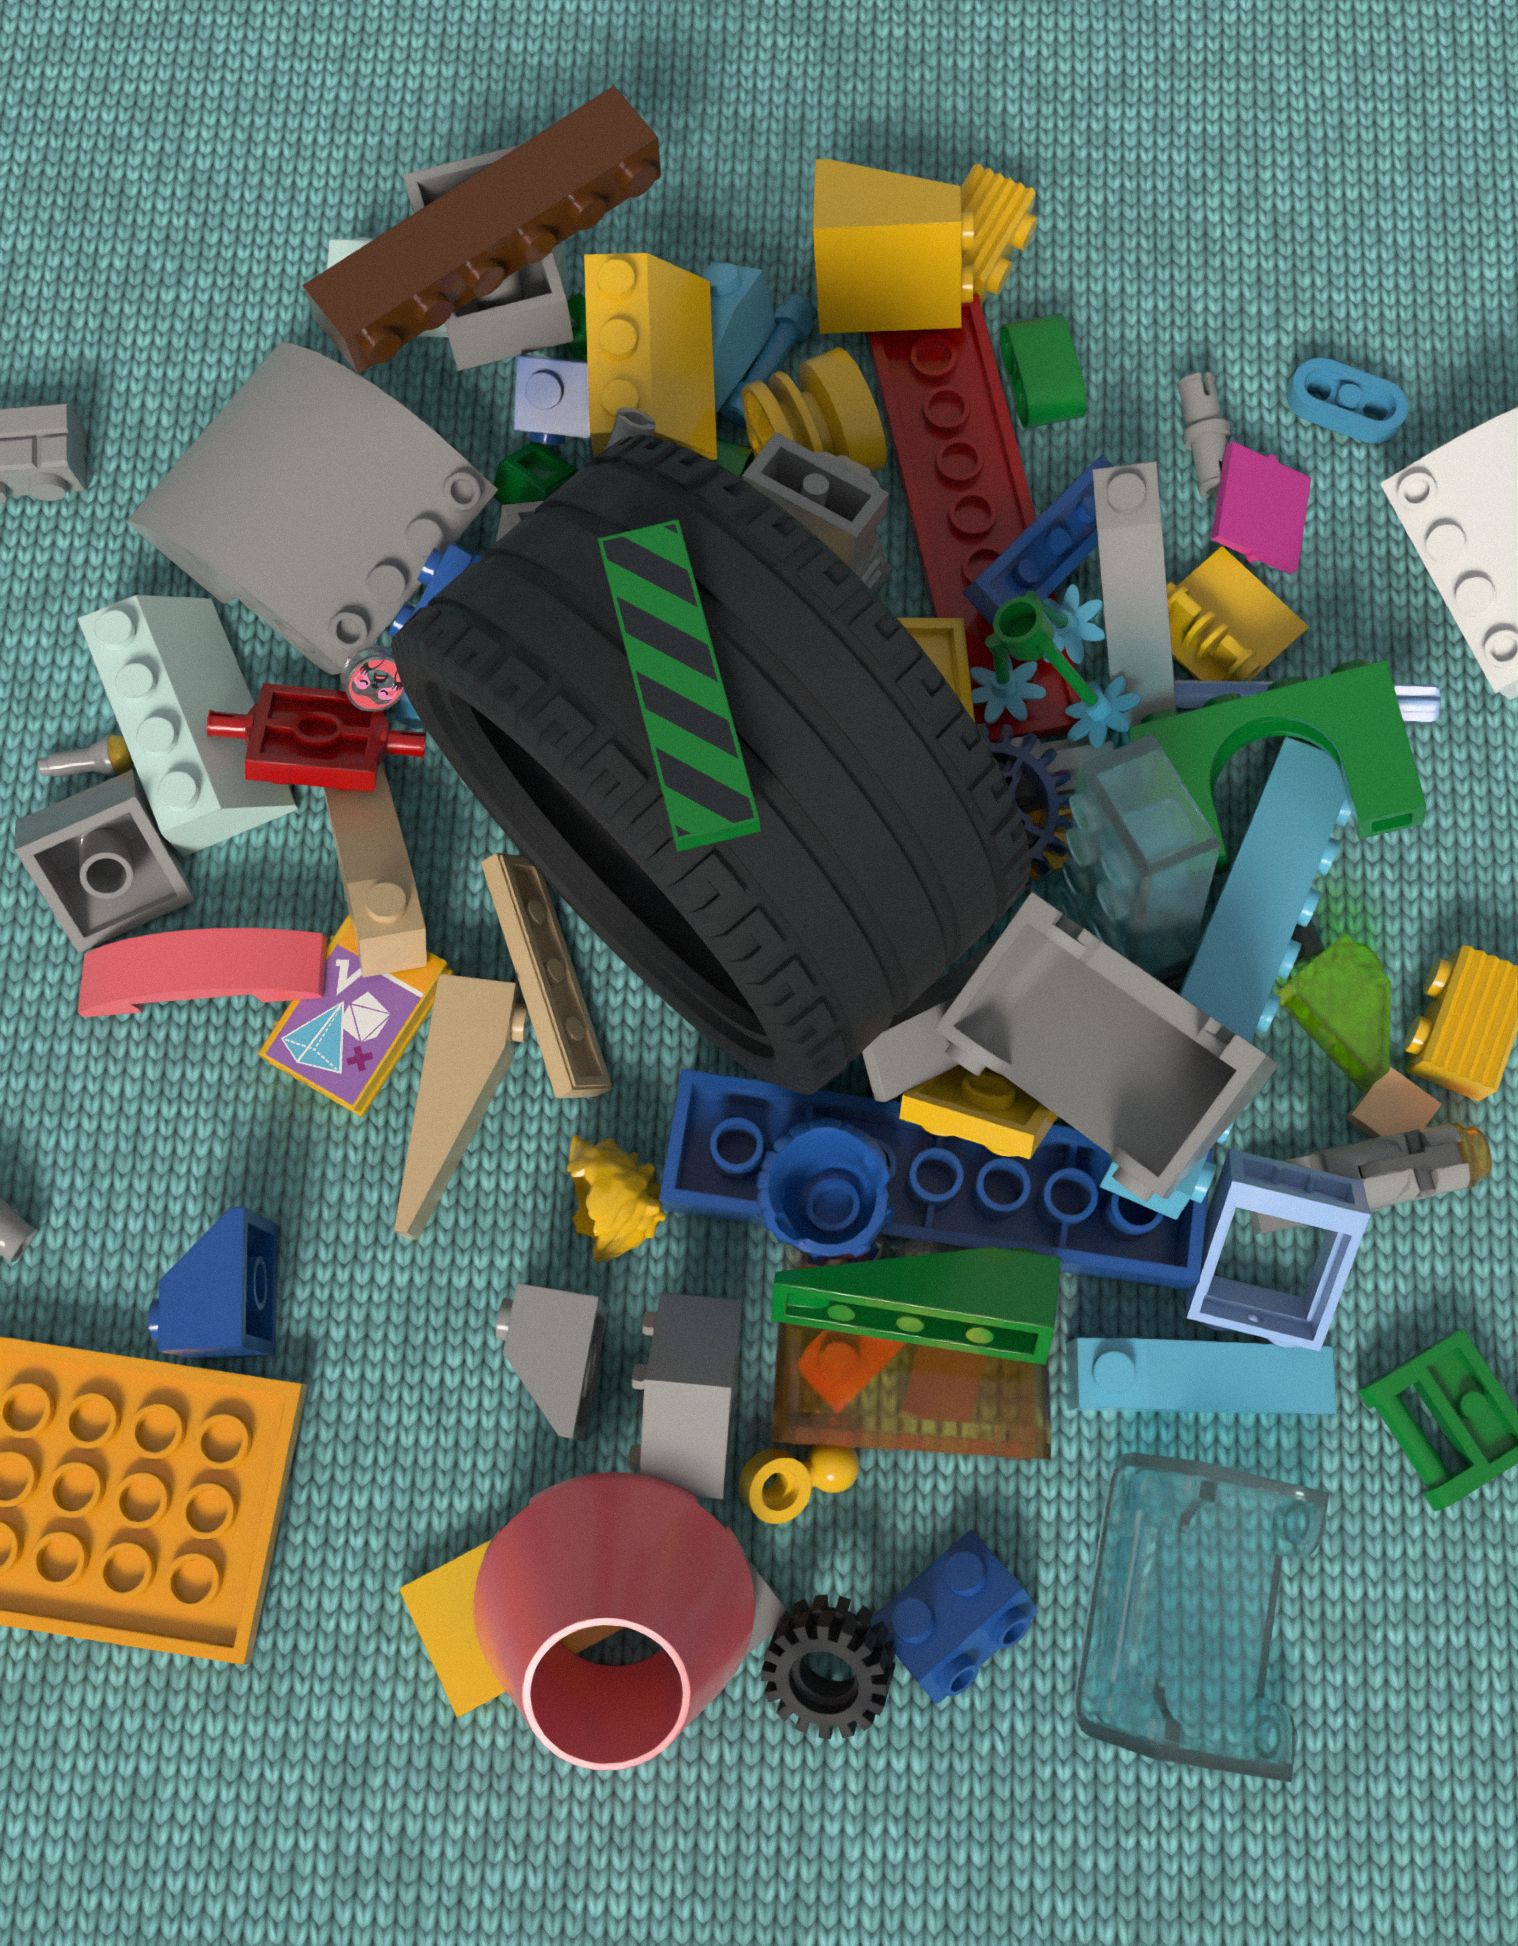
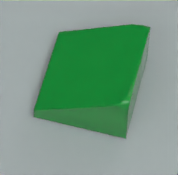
[493,442,579,505]

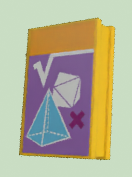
[257,914,455,1118]

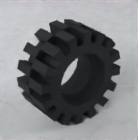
[761,1594,896,1739]

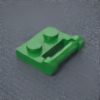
[1357,1329,1518,1511]

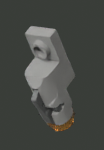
[1249,1123,1492,1235]

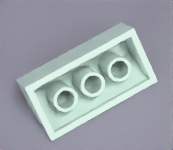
[77,595,298,857]

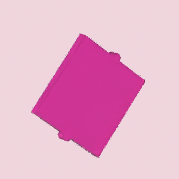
[1211,441,1311,574]

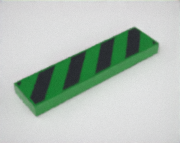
[598,519,761,852]

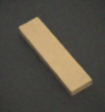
[481,853,612,1099]

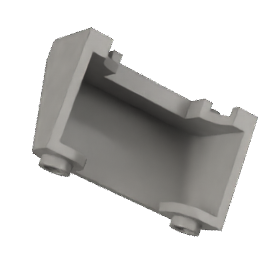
[934,892,1279,1202]

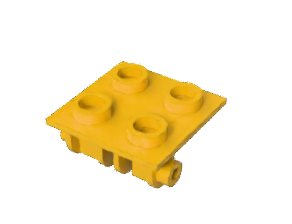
[1167,546,1309,681]

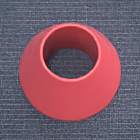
[473,1472,755,1771]

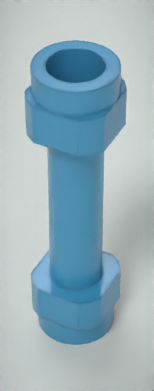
[720,295,818,429]

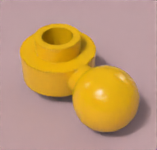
[739,1438,860,1524]

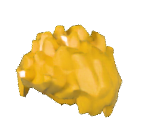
[567,1135,667,1262]

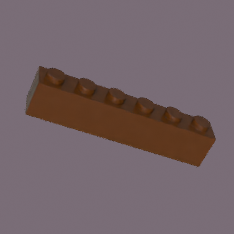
[302,86,661,374]

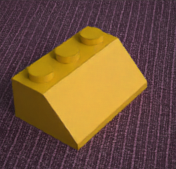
[584,253,717,460]

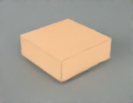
[1345,1065,1442,1138]

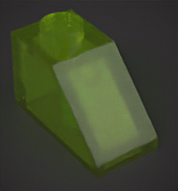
[1276,933,1391,1092]

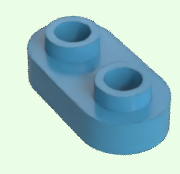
[1287,358,1408,443]

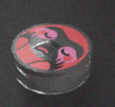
[340,646,405,712]

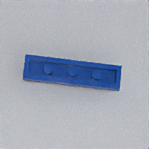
[962,454,1114,626]

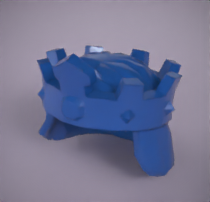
[756,1118,895,1266]

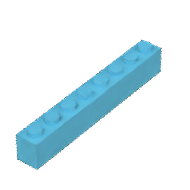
[1099,736,1351,1220]

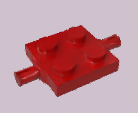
[207,683,426,792]

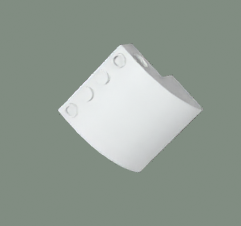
[1380,407,1518,700]

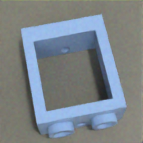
[1185,1148,1371,1352]

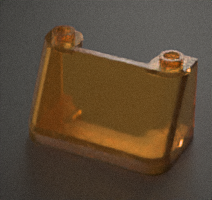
[771,1266,1052,1461]

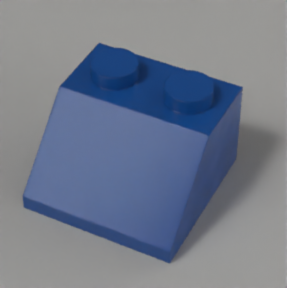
[149,1207,278,1360]

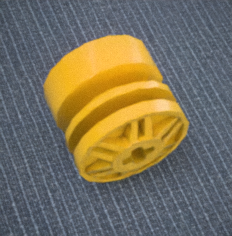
[741,347,887,473]

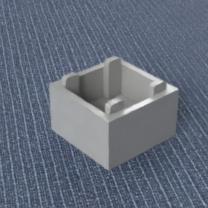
[628,1293,742,1499]

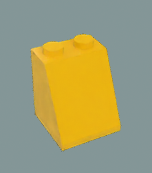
[813,159,974,334]

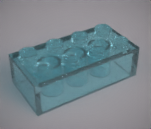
[1059,734,1221,979]

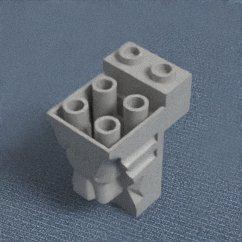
[742,432,893,595]

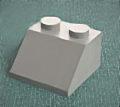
[15,769,195,953]
[496,1283,610,1441]

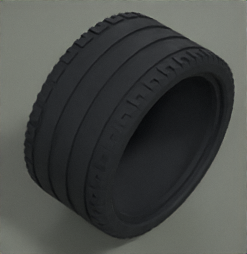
[391,435,1031,1095]

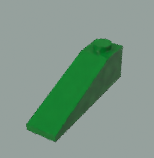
[771,1247,1061,1365]

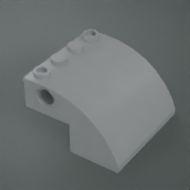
[126,341,498,676]

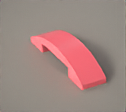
[78,928,327,1017]

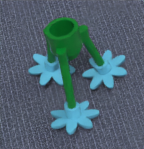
[970,584,1141,748]

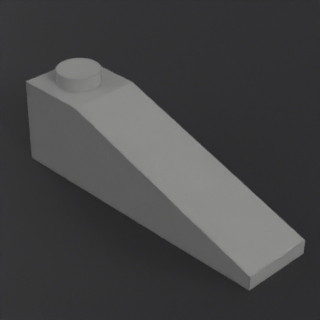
[1092,461,1176,732]
[862,935,1001,1102]

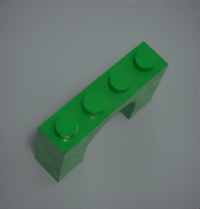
[1129,659,1426,886]

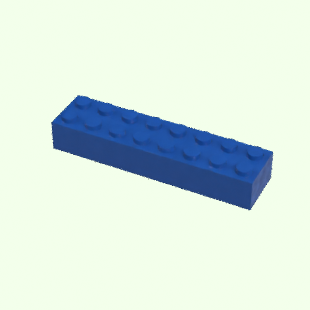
[659,1069,1213,1291]

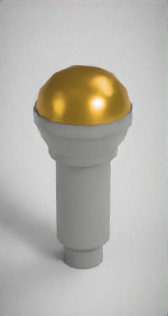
[38,734,134,777]

